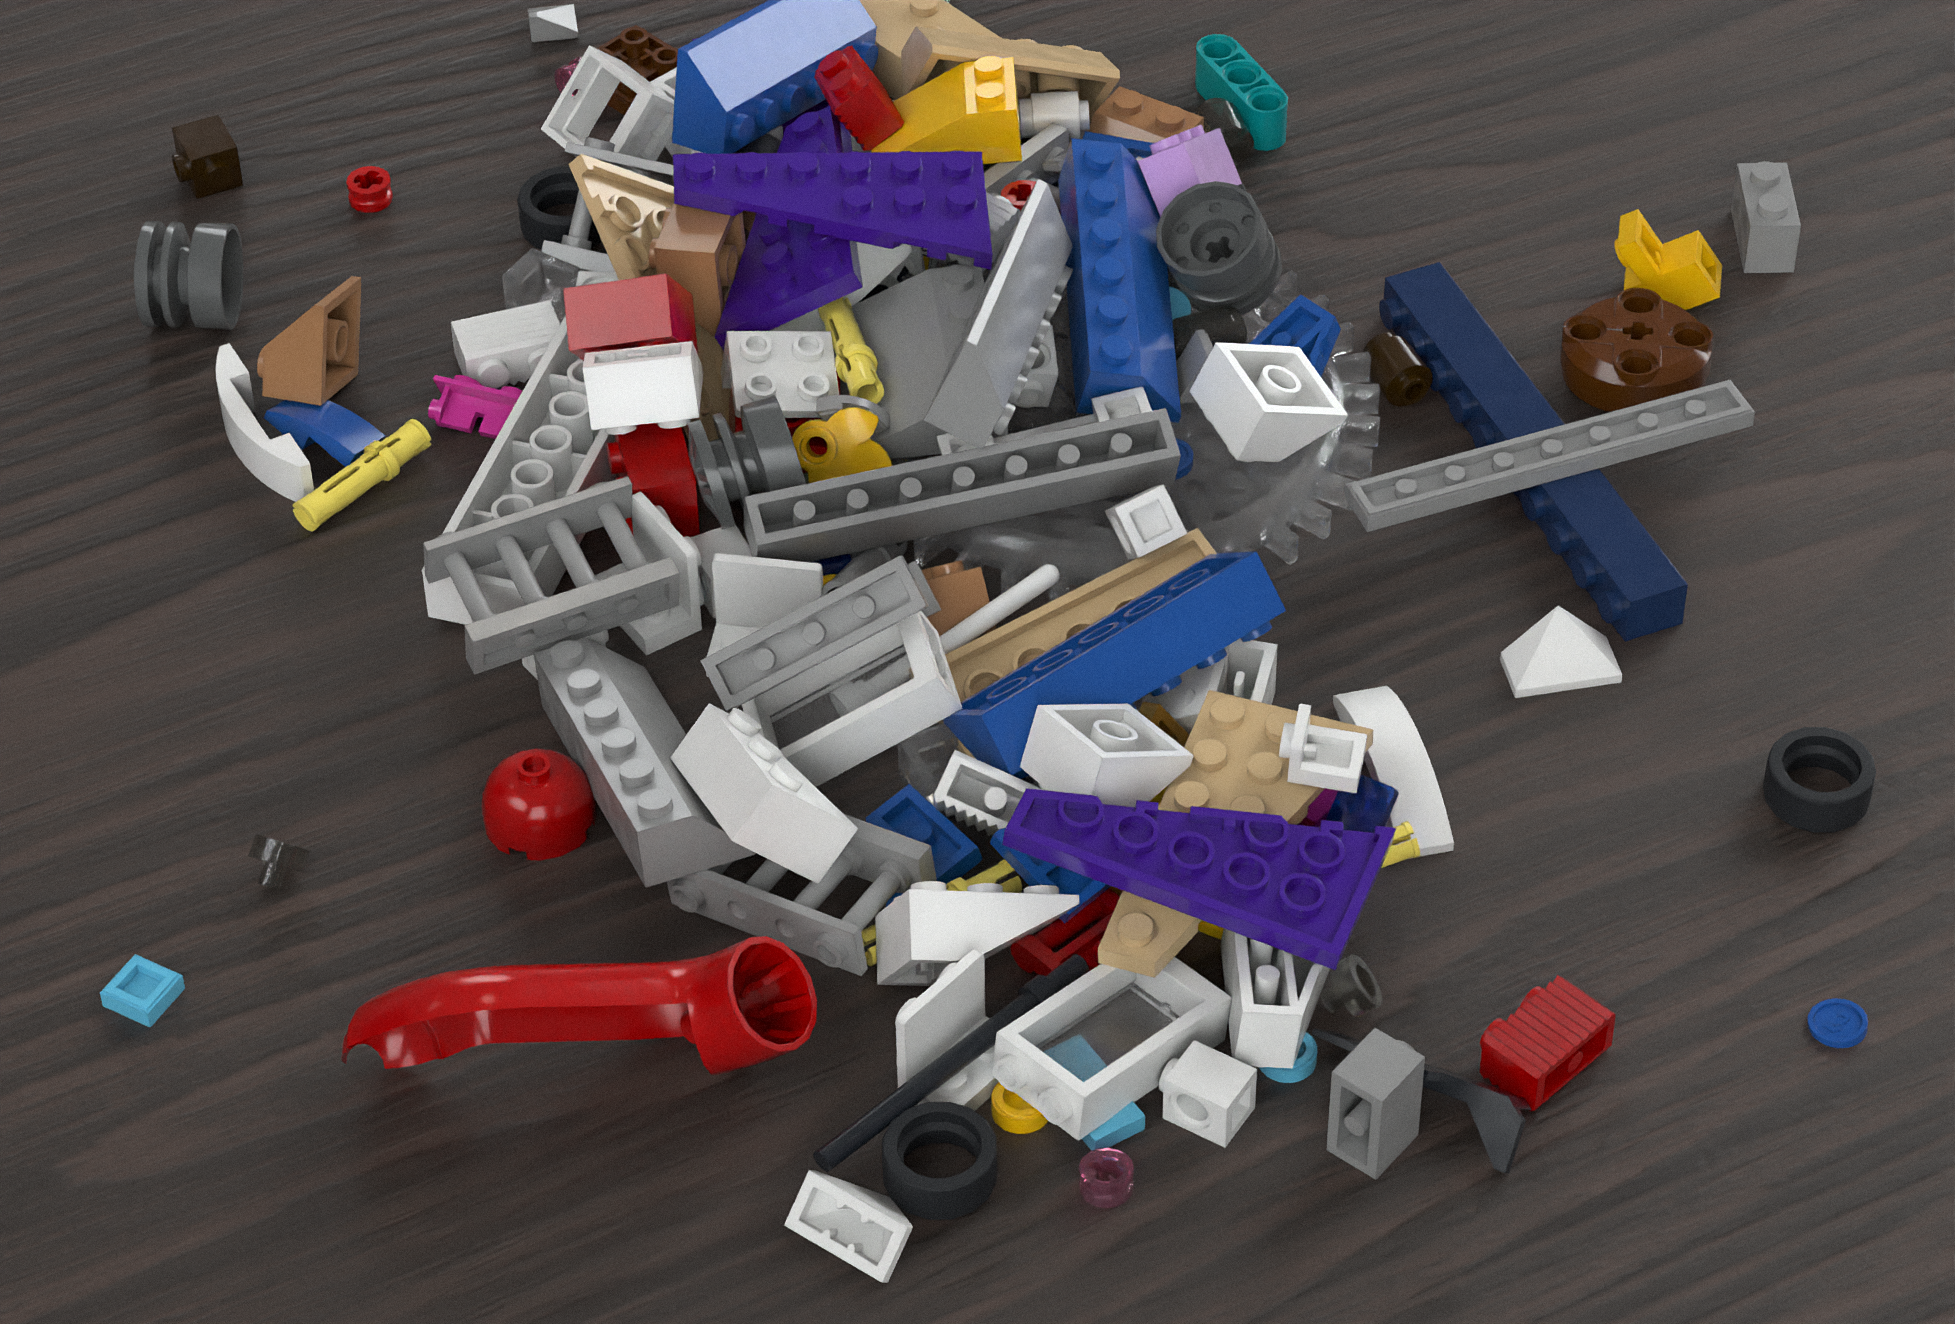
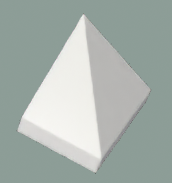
[1500,606,1622,698]
[784,1170,913,1283]

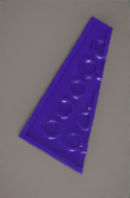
[714,106,863,351]
[673,151,993,270]
[1002,788,1396,970]

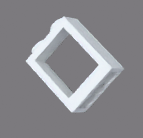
[541,45,674,171]

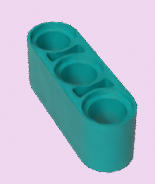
[1195,34,1288,151]

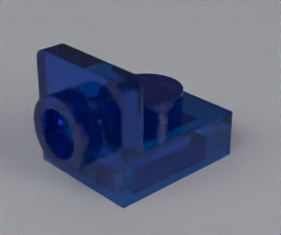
[1326,774,1399,833]

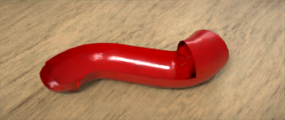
[341,936,817,1075]

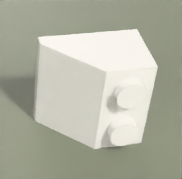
[1189,342,1348,462]
[1020,703,1194,807]

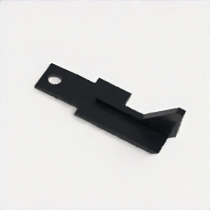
[1312,1029,1531,1173]

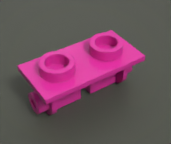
[428,375,523,439]

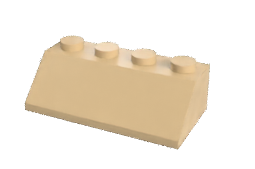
[901,26,1120,122]

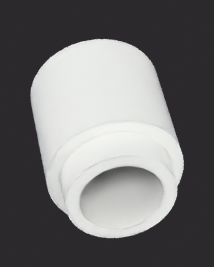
[1019,91,1090,141]

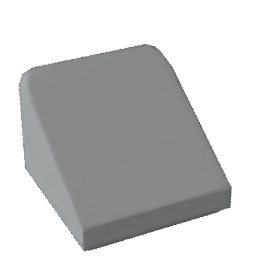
[1176,329,1213,404]

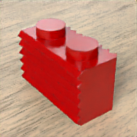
[814,46,904,151]
[1479,975,1616,1111]

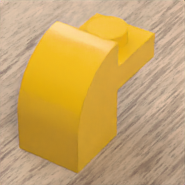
[1615,209,1722,310]

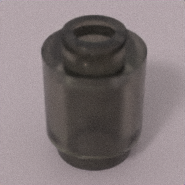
[1195,98,1254,166]
[1172,305,1247,360]

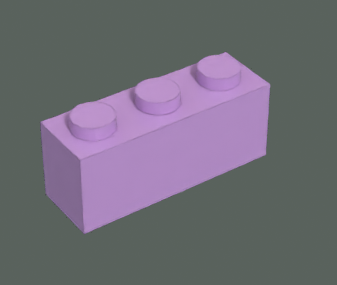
[1138,125,1242,217]

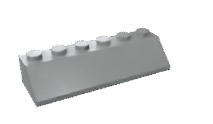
[924,179,1073,450]
[533,637,755,888]

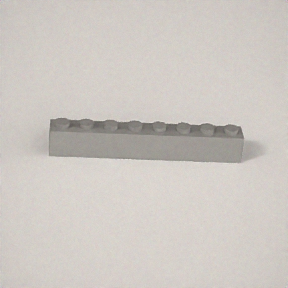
[743,408,1181,562]

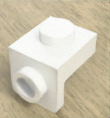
[1279,704,1367,793]

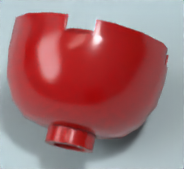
[482,748,597,861]

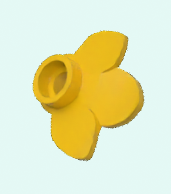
[792,407,893,483]

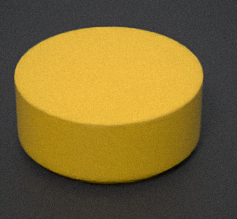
[991,1082,1048,1134]

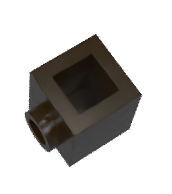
[172,114,243,199]

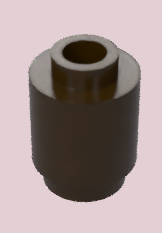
[1363,332,1433,407]

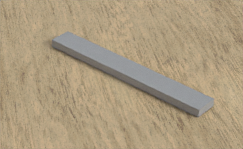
[1345,380,1755,532]

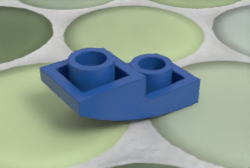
[264,400,386,467]

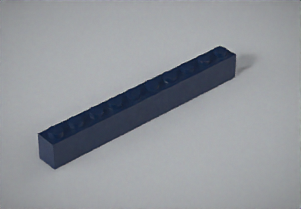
[1379,262,1688,642]

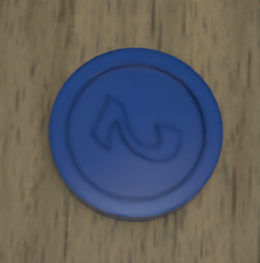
[1807,998,1868,1048]

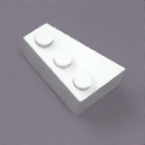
[670,703,858,884]
[1220,929,1330,1069]

